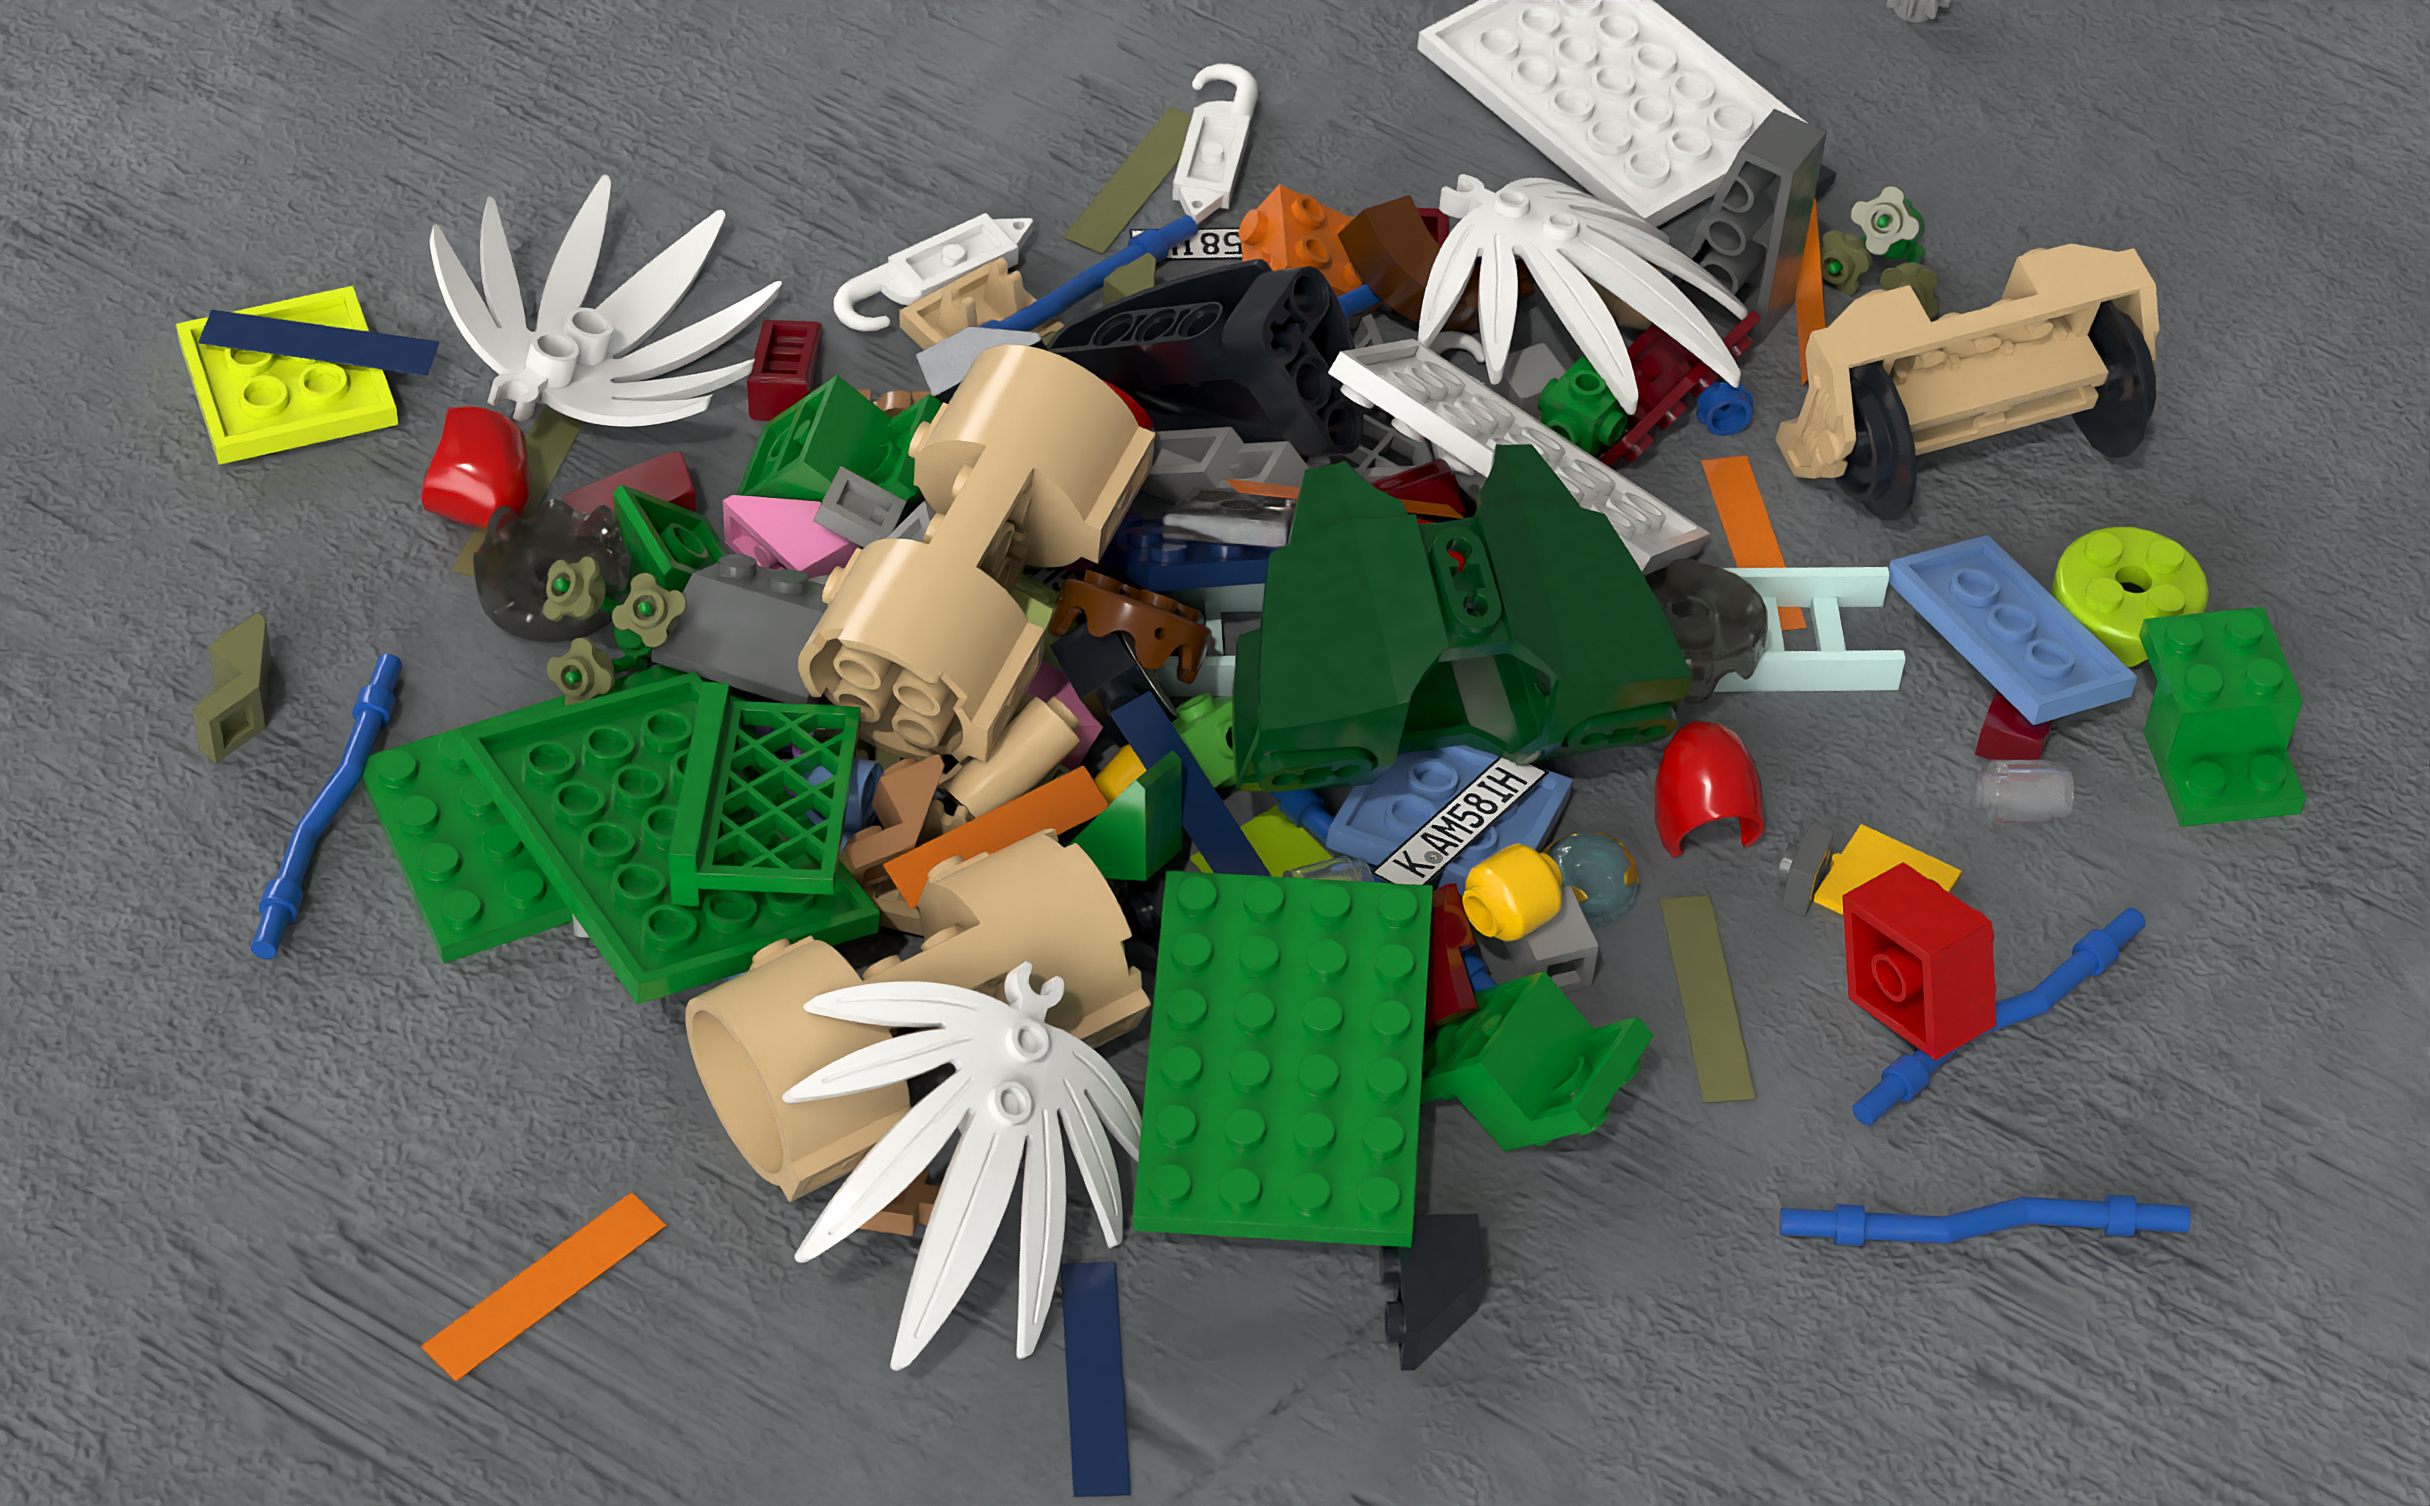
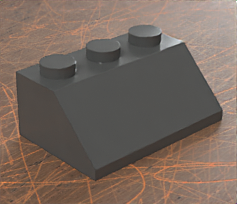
[652,554,828,705]

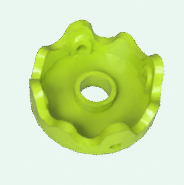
[2050,527,2209,667]

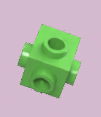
[1171,692,1236,789]

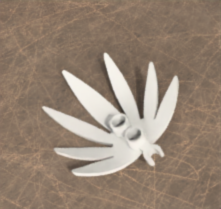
[1417,174,1748,415]
[430,175,782,427]
[782,961,1142,1371]

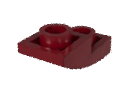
[1424,883,1478,1032]

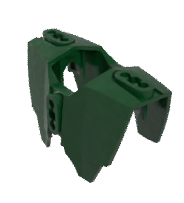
[1232,444,1692,792]

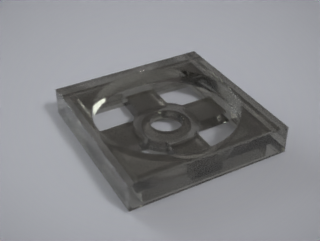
[1163,487,1297,547]

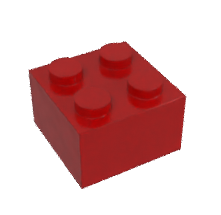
[1842,862,1996,1061]

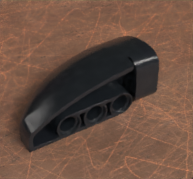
[1046,259,1364,463]

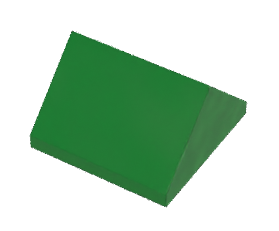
[613,484,729,593]
[1065,750,1182,881]

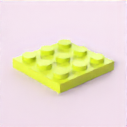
[176,286,398,465]

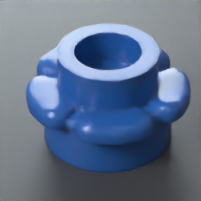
[1696,381,1754,436]

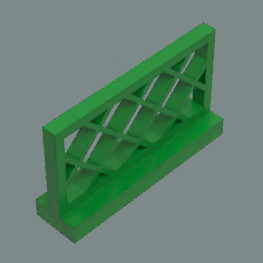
[669,682,861,906]

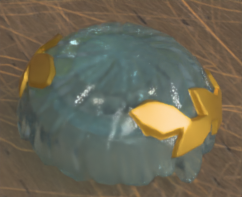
[1541,832,1640,926]

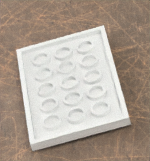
[1417,0,1807,228]
[1328,339,1711,575]

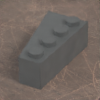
[1669,108,1827,344]

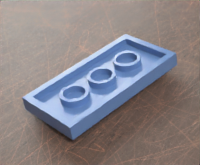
[1888,534,2137,725]

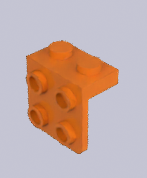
[1239,184,1382,313]

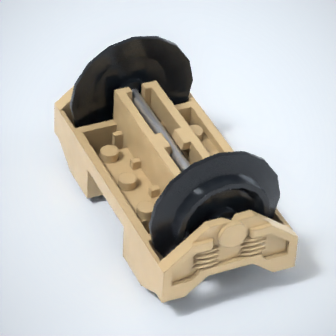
[1775,243,2159,521]

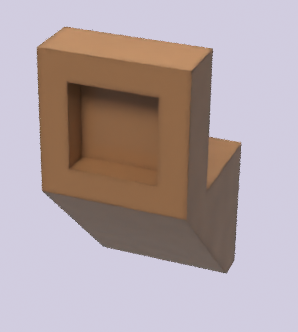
[840,754,944,889]

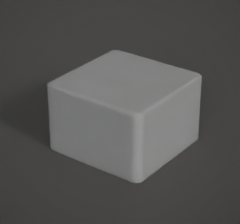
[1490,343,1567,419]

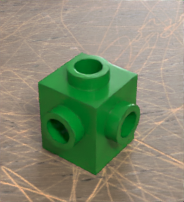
[1537,355,1628,457]

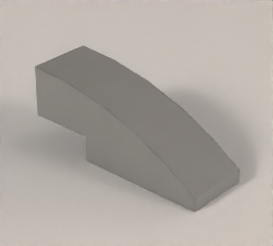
[1139,427,1310,520]

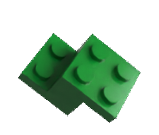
[736,375,943,507]
[2139,607,2306,827]
[1420,971,1654,1152]

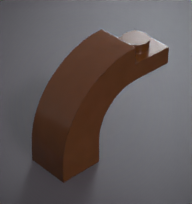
[1337,195,1536,333]

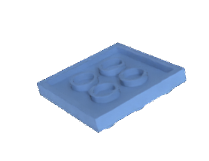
[1325,745,1574,896]

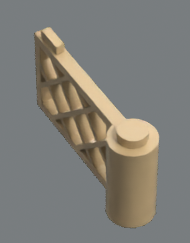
[904,692,1081,820]

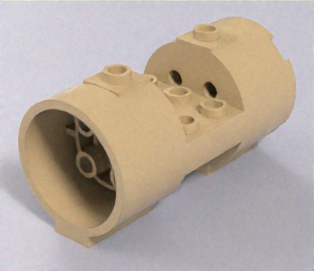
[798,345,1155,763]
[685,828,1151,1203]

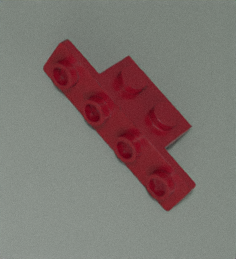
[1598,310,1761,467]

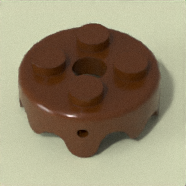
[1048,570,1212,685]

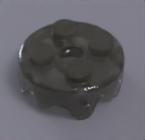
[473,499,633,643]
[1644,558,1768,705]

